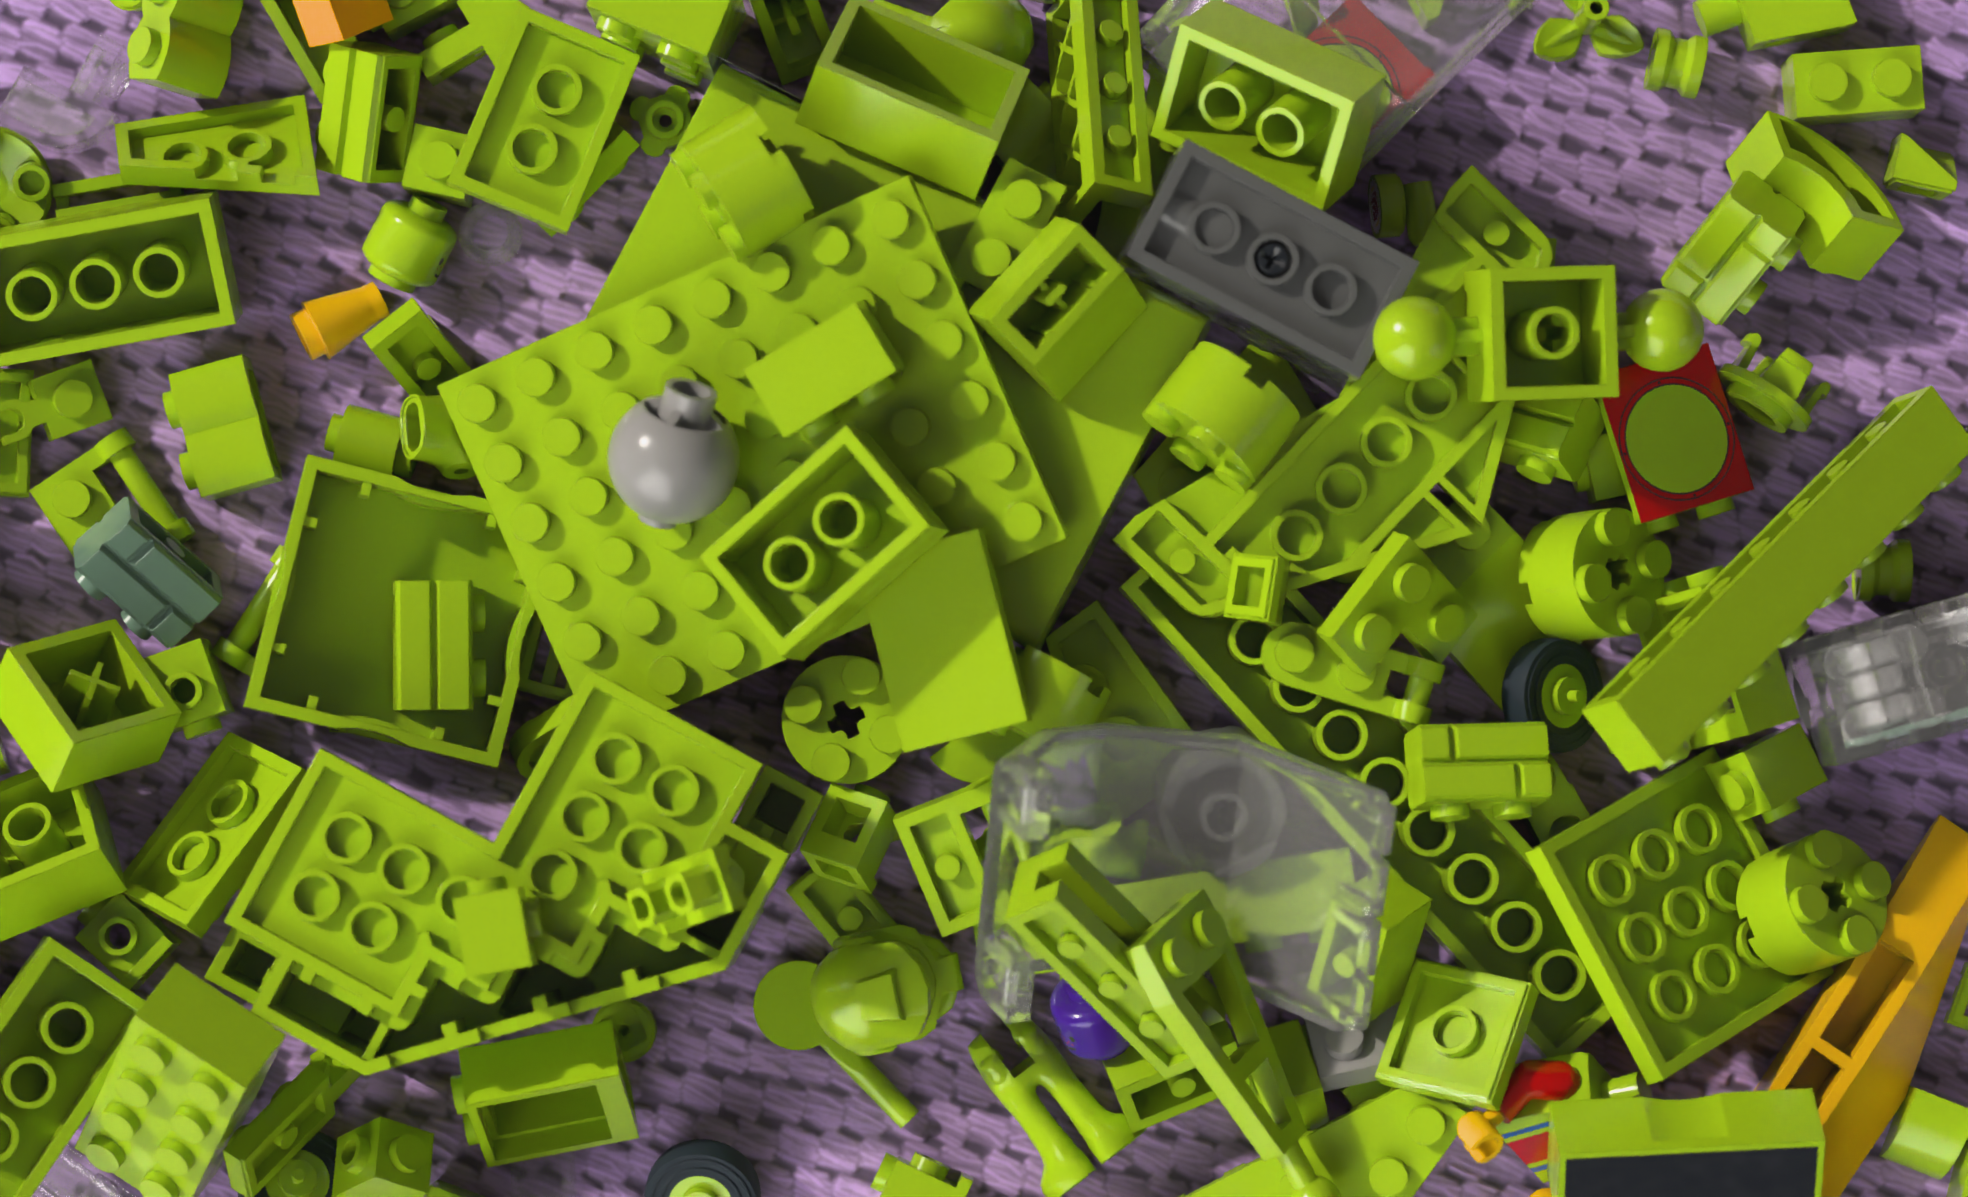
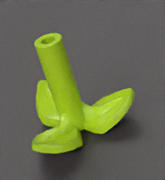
[1533,0,1644,62]

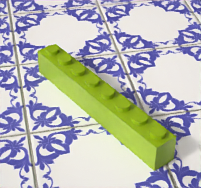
[1581,385,1968,772]

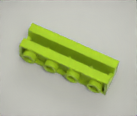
[1004,841,1226,1079]

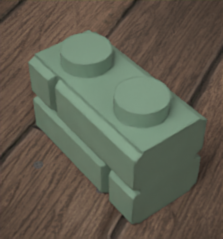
[73,496,223,648]

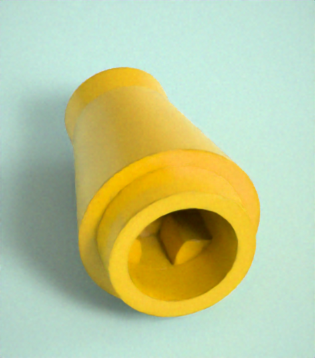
[289,281,390,361]

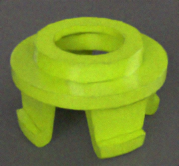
[1718,333,1831,433]

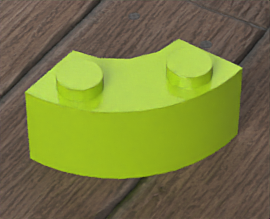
[1725,110,1904,281]

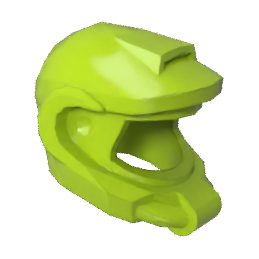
[810,924,964,1056]

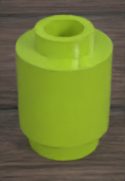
[324,404,417,479]

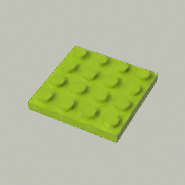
[1525,746,1834,1086]

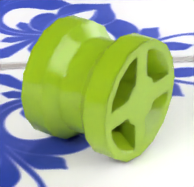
[1644,27,1709,99]
[1851,539,1913,602]

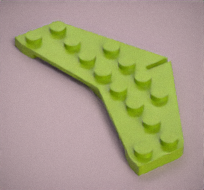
[1112,165,1552,617]

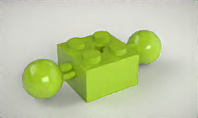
[1373,265,1704,402]

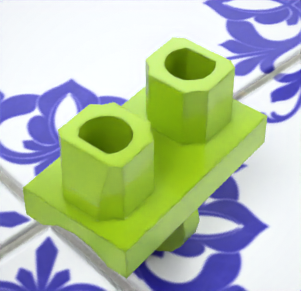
[627,842,748,936]

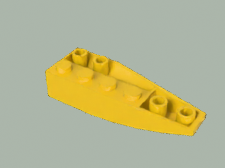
[1753,815,1968,1197]

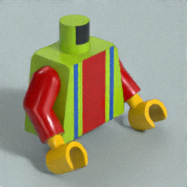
[1457,1052,1653,1197]

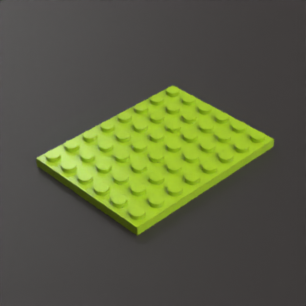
[437,175,1069,711]

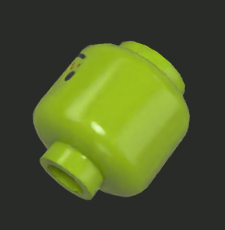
[362,193,457,293]

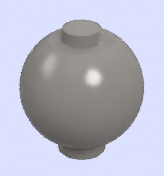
[607,378,740,529]

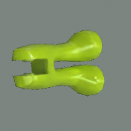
[967,1008,1147,1197]

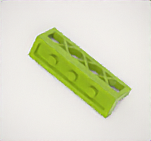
[1045,0,1153,224]

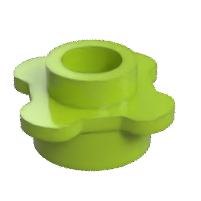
[630,85,692,157]

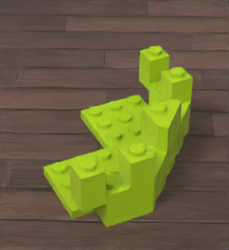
[204,669,825,1076]

